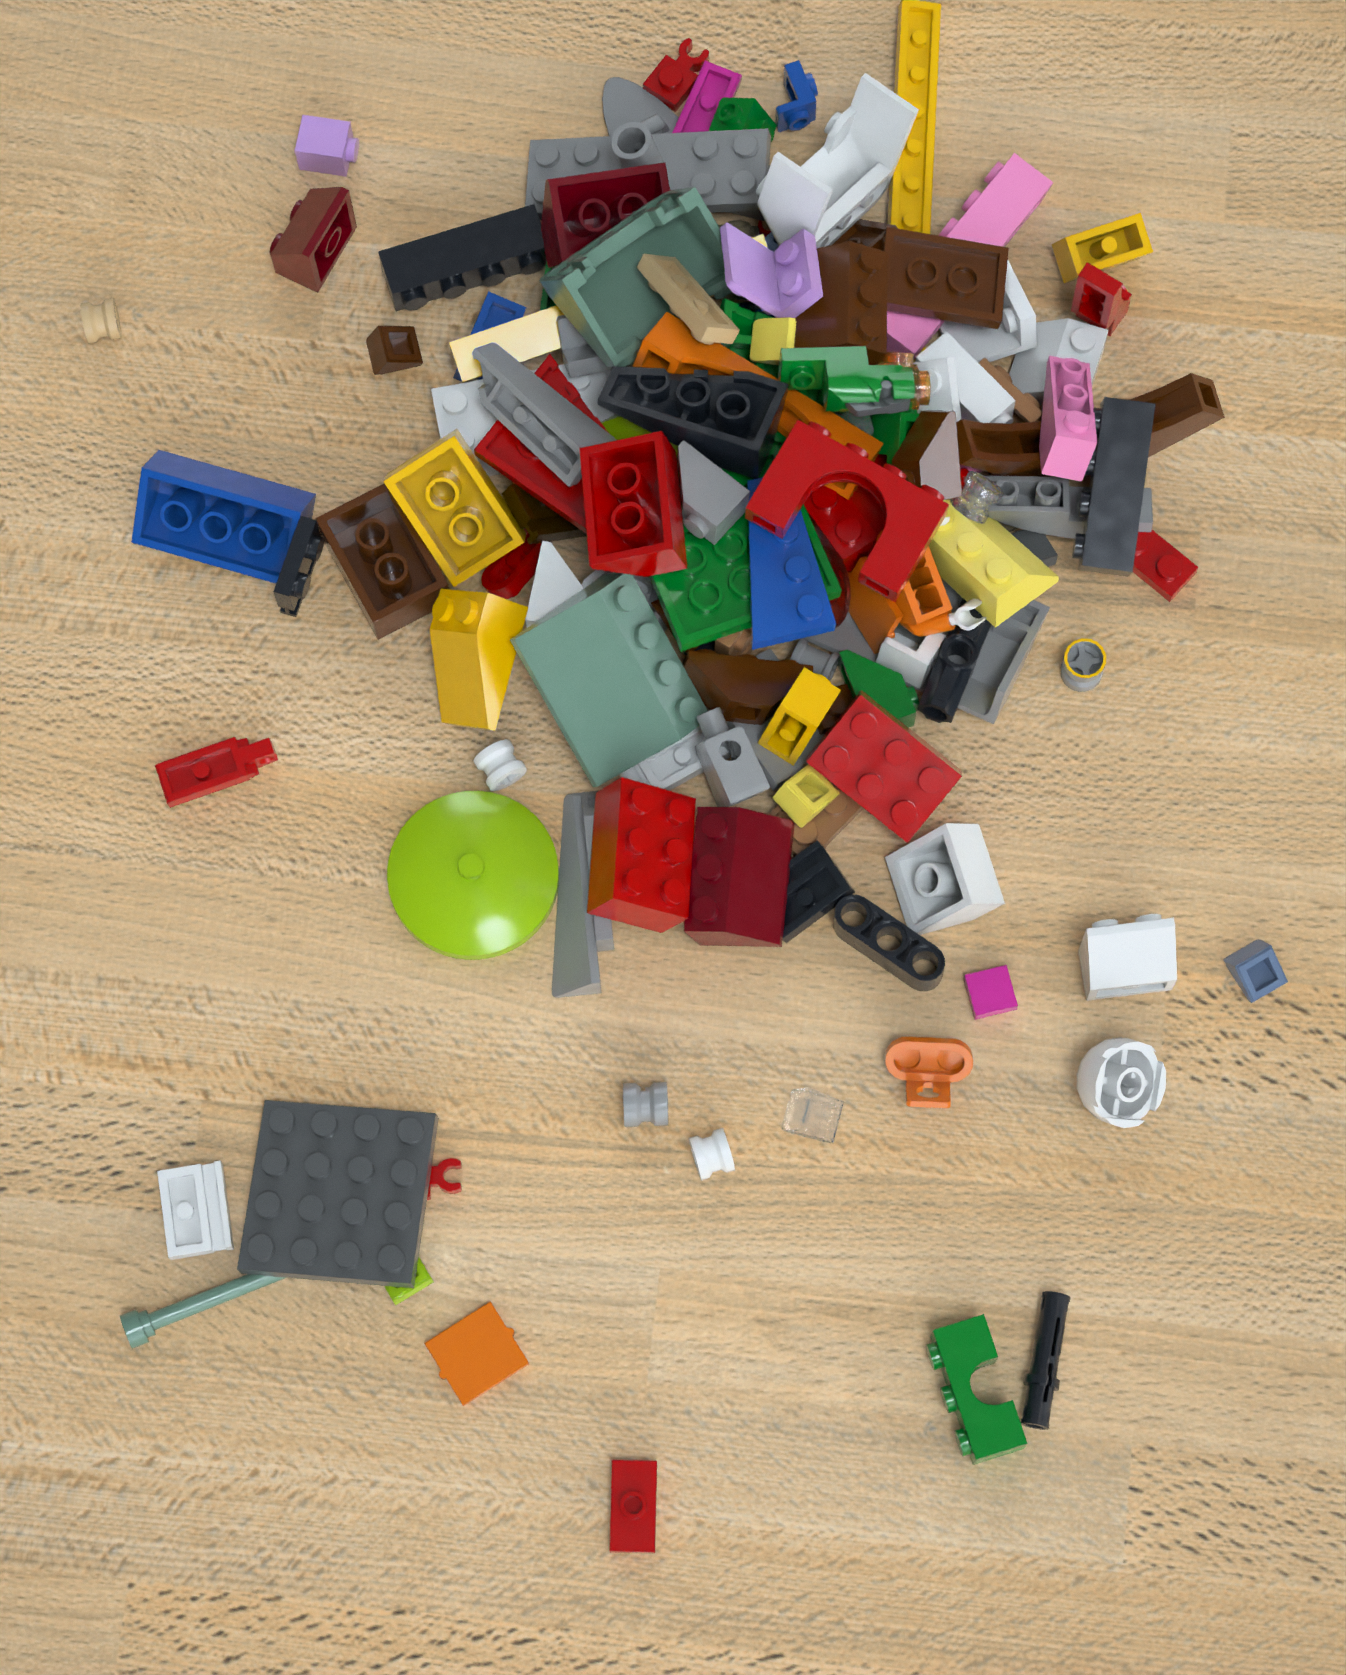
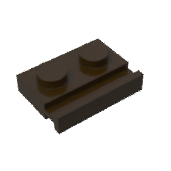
[502,484,587,545]

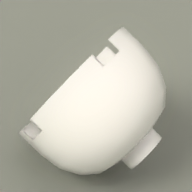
[1077,1038,1166,1128]

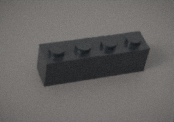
[378,204,547,312]
[1072,397,1155,577]

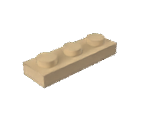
[637,254,740,345]

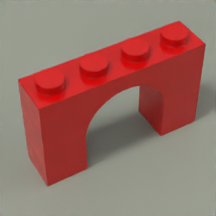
[745,420,949,602]

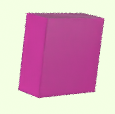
[964,965,1018,1020]

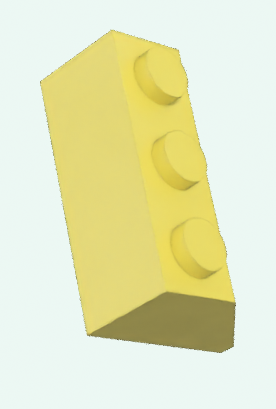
[929,498,1059,628]

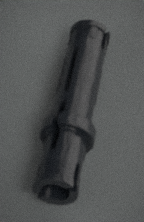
[1020,1291,1071,1430]

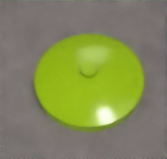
[387,791,559,960]

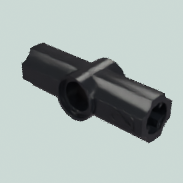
[917,598,992,723]

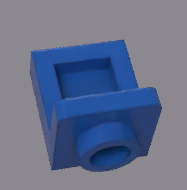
[775,60,818,132]

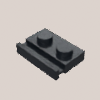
[273,516,324,617]
[783,840,855,943]

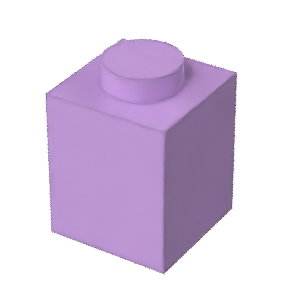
[295,115,359,177]

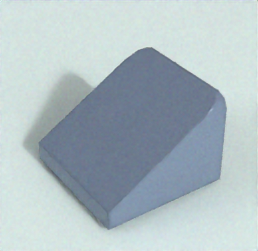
[1224,939,1288,1003]

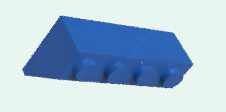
[131,450,316,583]

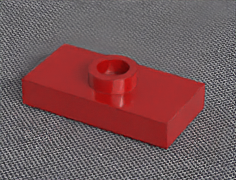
[610,1460,657,1554]

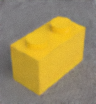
[1051,213,1153,283]
[758,667,841,766]

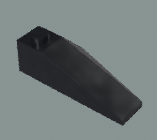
[597,366,789,479]

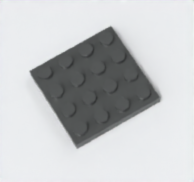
[237,1100,439,1288]

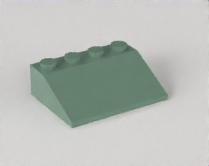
[510,572,708,787]

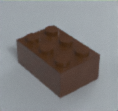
[315,483,449,640]

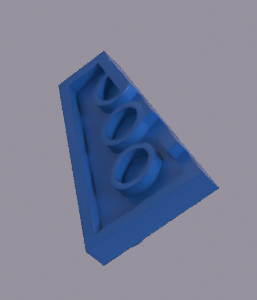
[746,477,836,650]

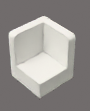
[876,633,946,689]

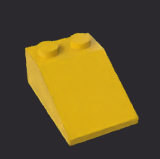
[430,589,528,731]

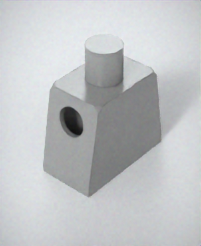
[695,707,770,807]

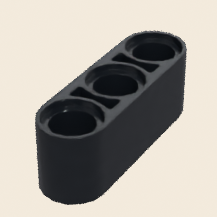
[833,895,945,991]

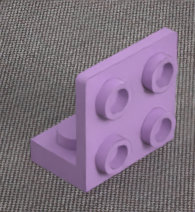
[720,222,823,318]

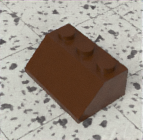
[794,241,888,365]

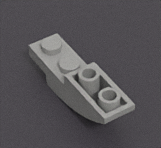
[984,476,1153,539]

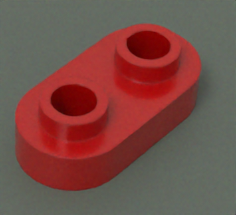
[481,528,553,599]

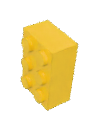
[383,429,526,587]

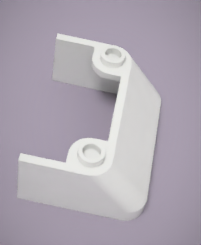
[756,73,919,248]

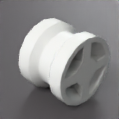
[473,739,527,791]
[689,1128,735,1180]

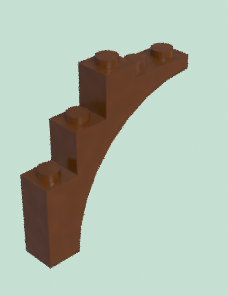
[956,373,1225,477]

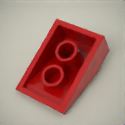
[804,454,887,578]

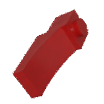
[1071,262,1132,336]

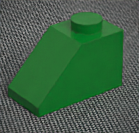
[838,649,919,728]

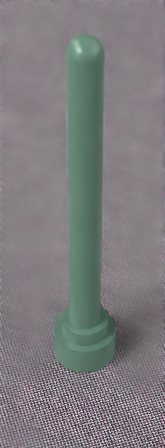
[120,1274,285,1349]

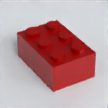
[806,690,962,843]
[587,777,696,933]

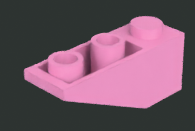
[1039,356,1097,481]

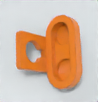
[885,1037,973,1108]

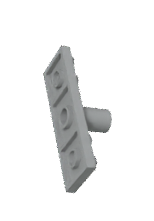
[525,122,771,220]

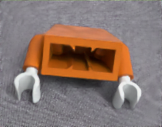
[874,517,987,637]

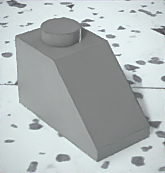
[677,440,750,545]

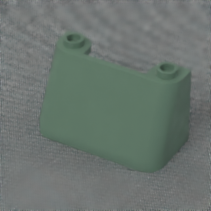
[539,187,732,367]

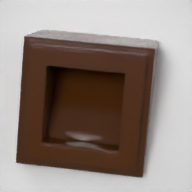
[366,326,423,375]

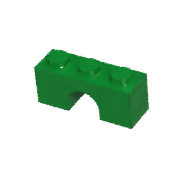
[926,1314,1028,1465]

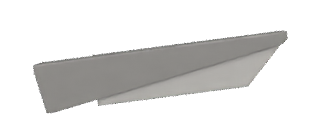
[472,342,617,487]
[552,791,614,998]

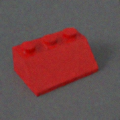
[579,431,688,577]

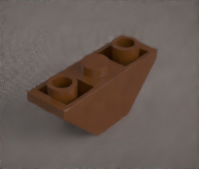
[682,649,813,725]

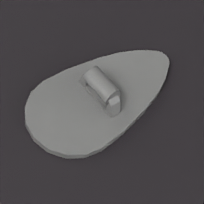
[602,77,679,136]

